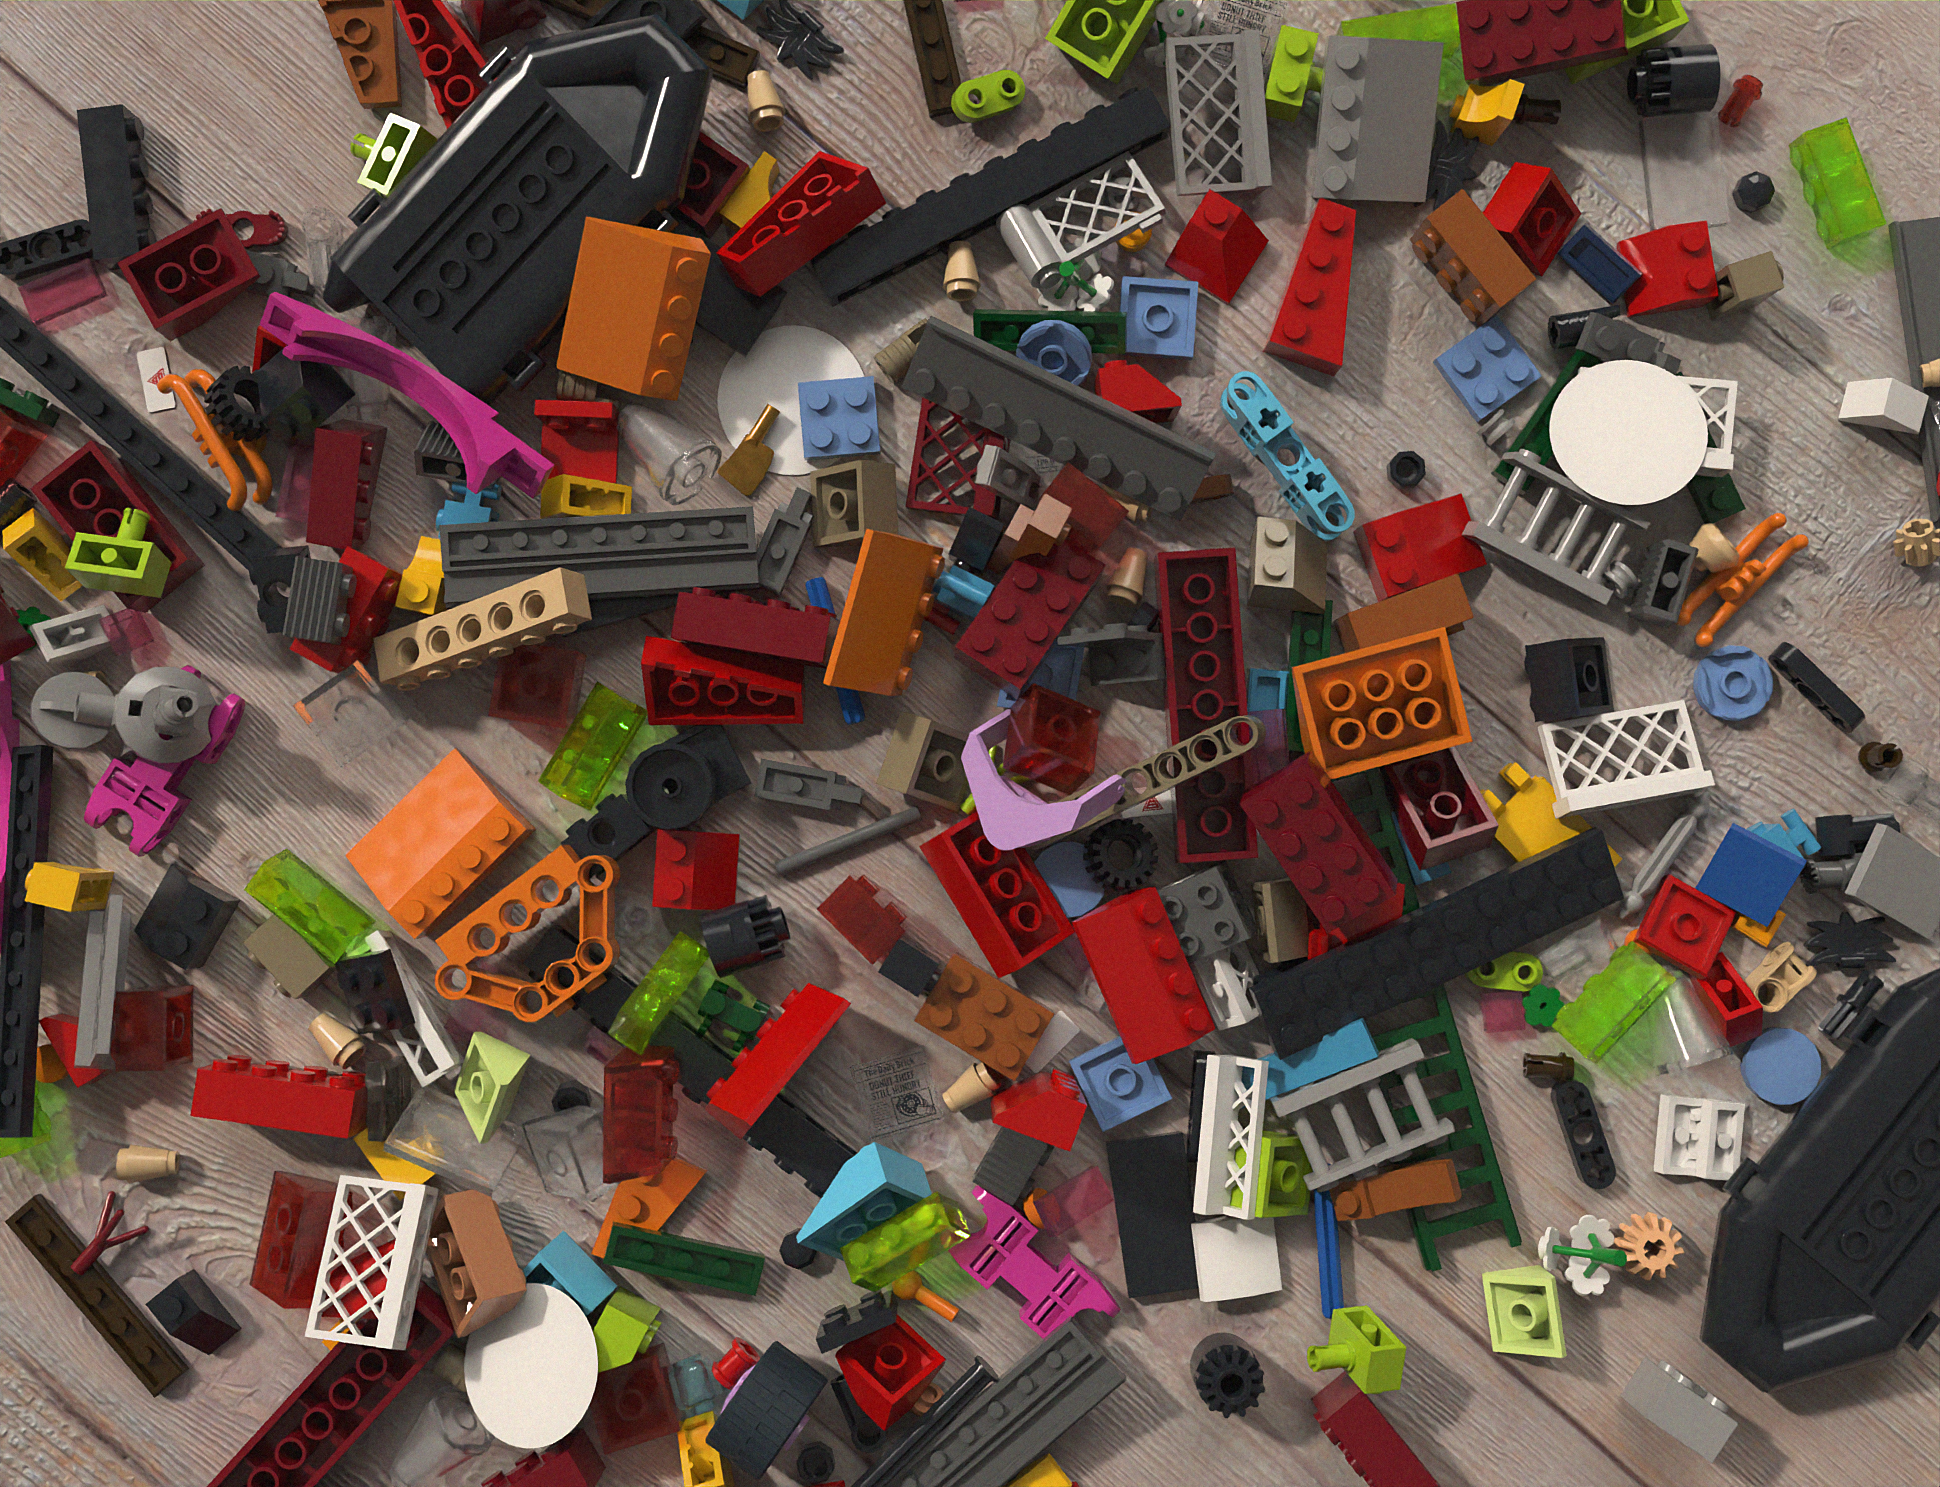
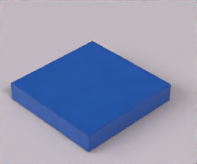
[1695,823,1807,927]

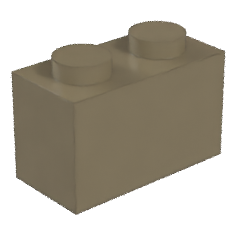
[1706,251,1784,321]
[243,909,337,999]

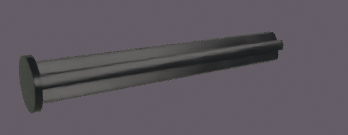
[851,1355,999,1487]

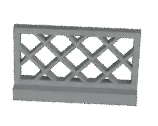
[1164,29,1272,196]
[74,894,131,1069]

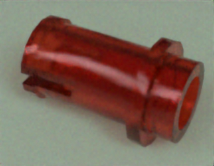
[1717,74,1763,127]

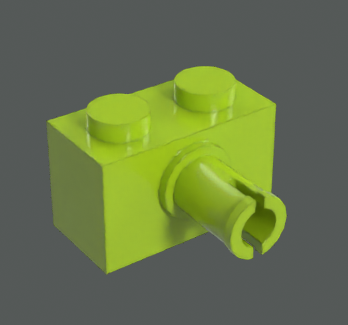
[1264,25,1323,123]
[350,113,438,197]
[65,508,172,598]
[1307,1305,1406,1394]

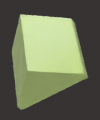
[454,1032,530,1144]
[1482,1265,1567,1358]

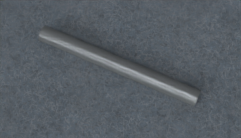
[775,806,923,876]

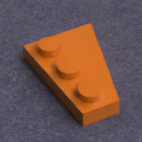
[591,1143,708,1258]

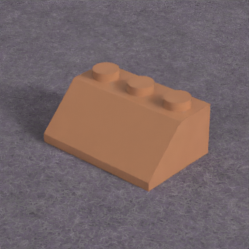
[426,1186,527,1338]

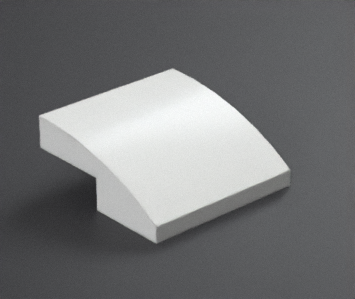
[1653,1094,1745,1180]
[1191,1216,1282,1302]

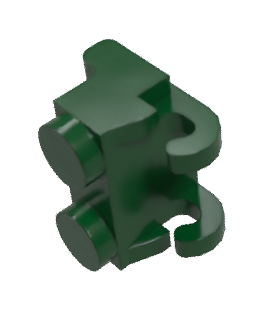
[697,979,771,1053]

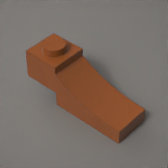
[986,493,1072,575]
[1329,1158,1462,1221]

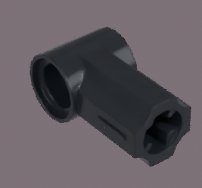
[1815,813,1900,856]
[830,1373,887,1453]

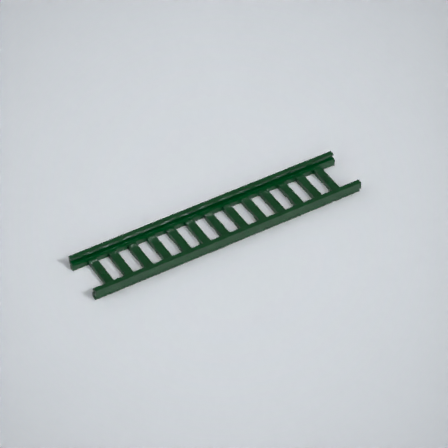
[1267,748,1522,1272]

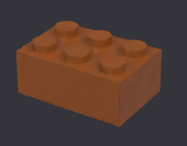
[1410,189,1536,327]
[1333,574,1474,653]
[914,951,1054,1081]

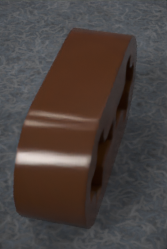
[1190,474,1234,505]

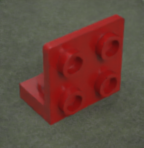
[534,400,620,484]

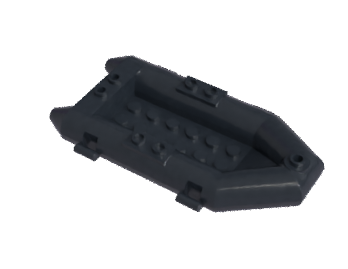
[322,14,714,406]
[1699,968,1940,1393]

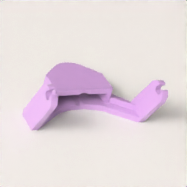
[961,709,1126,850]

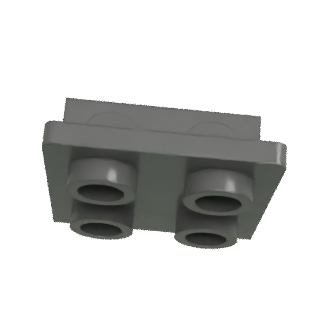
[1057,623,1165,686]
[1158,860,1258,964]

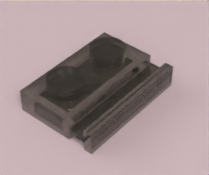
[365,1056,413,1142]

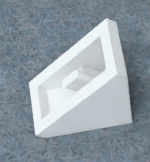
[1838,378,1929,434]
[29,605,122,666]

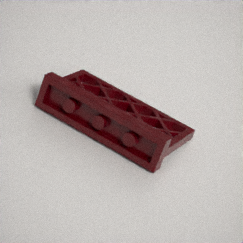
[905,397,1011,521]

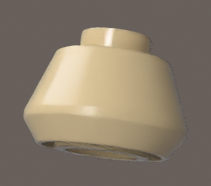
[1689,523,1740,573]

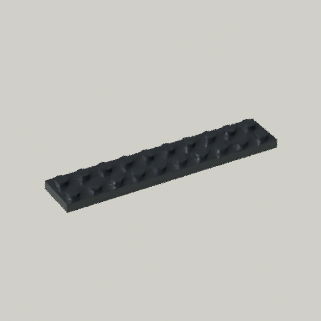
[1249,827,1624,1060]

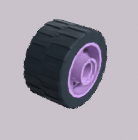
[705,1341,828,1481]

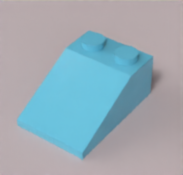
[796,1142,935,1262]
[523,1231,617,1318]

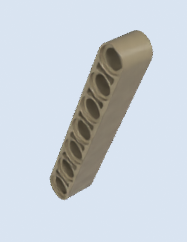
[1026,715,1266,850]

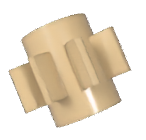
[1893,519,1940,567]

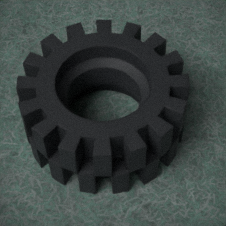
[204,366,271,442]
[1083,819,1159,891]

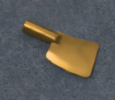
[717,404,780,496]

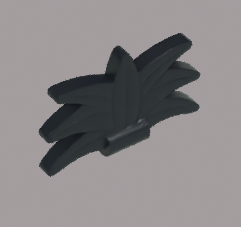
[756,0,844,80]
[1414,120,1479,211]
[1803,911,1896,970]

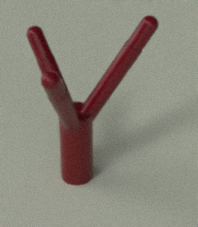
[70,1191,149,1275]

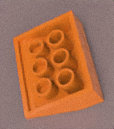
[556,216,711,401]
[823,528,945,696]
[1291,627,1472,780]
[345,748,536,939]

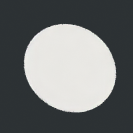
[717,325,864,475]
[1549,360,1708,505]
[464,1283,598,1448]

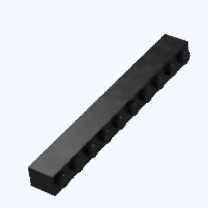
[810,85,1171,307]
[523,924,858,1198]

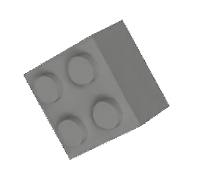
[1620,1357,1738,1463]

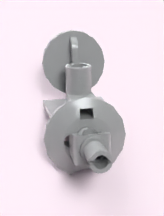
[30,667,217,763]

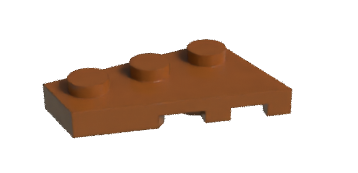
[318,0,402,109]

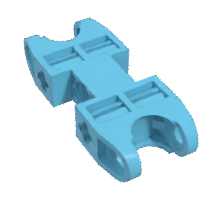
[1220,371,1355,541]

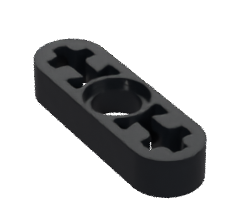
[0,219,93,280]
[1768,642,1865,733]
[1186,1050,1216,1163]
[1551,1079,1616,1189]

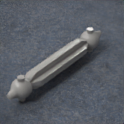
[1618,791,1710,919]

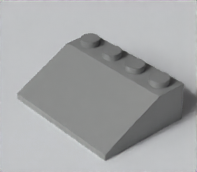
[1311,35,1444,202]

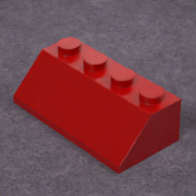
[919,811,1075,978]
[1071,886,1216,1064]
[704,983,851,1139]
[991,1068,1087,1152]

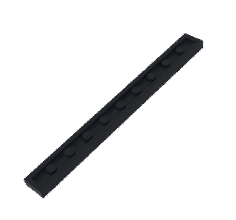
[0,295,283,571]
[0,745,54,1138]

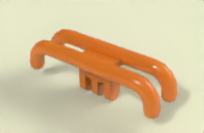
[157,369,273,511]
[1674,513,1809,648]

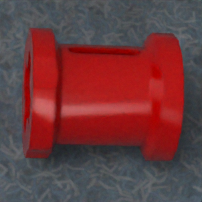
[709,1337,760,1390]

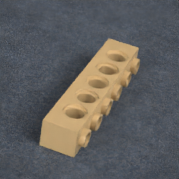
[373,567,592,690]

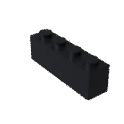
[77,104,157,270]

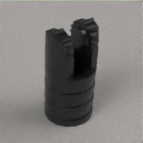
[1548,305,1620,350]
[0,477,38,535]

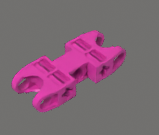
[84,665,245,857]
[937,1185,1121,1339]

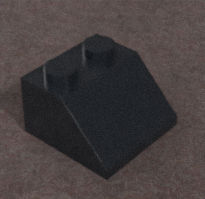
[257,345,356,450]
[1524,637,1614,722]
[134,863,241,970]

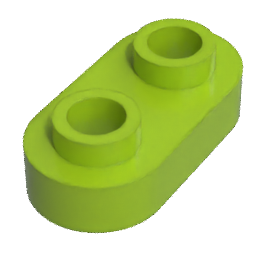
[951,70,1025,123]
[1464,951,1543,991]

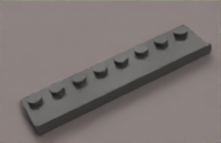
[1888,217,1940,523]
[902,316,1216,521]
[439,506,759,609]
[885,1316,1126,1487]

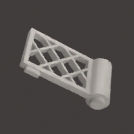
[996,151,1166,289]

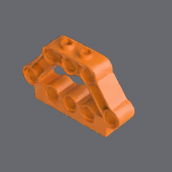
[435,845,621,1022]

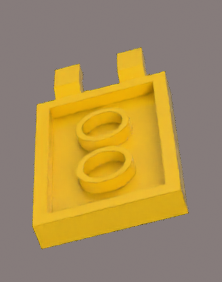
[1480,762,1622,867]

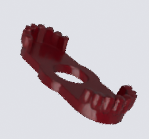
[193,209,288,249]

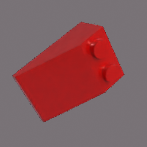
[1353,493,1487,602]

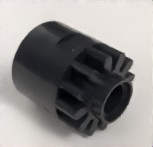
[1627,44,1721,118]
[700,895,791,978]
[1190,1333,1265,1418]

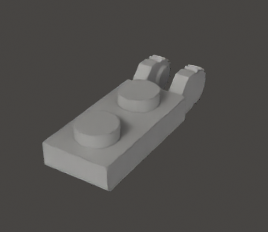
[975,445,1044,510]

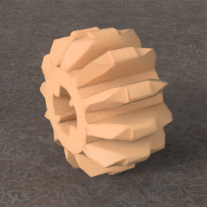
[1614,1212,1685,1280]

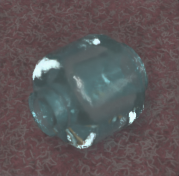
[666,1353,723,1416]

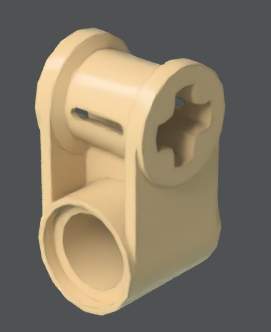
[1743,942,1817,1013]

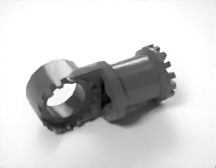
[1800,851,1864,894]

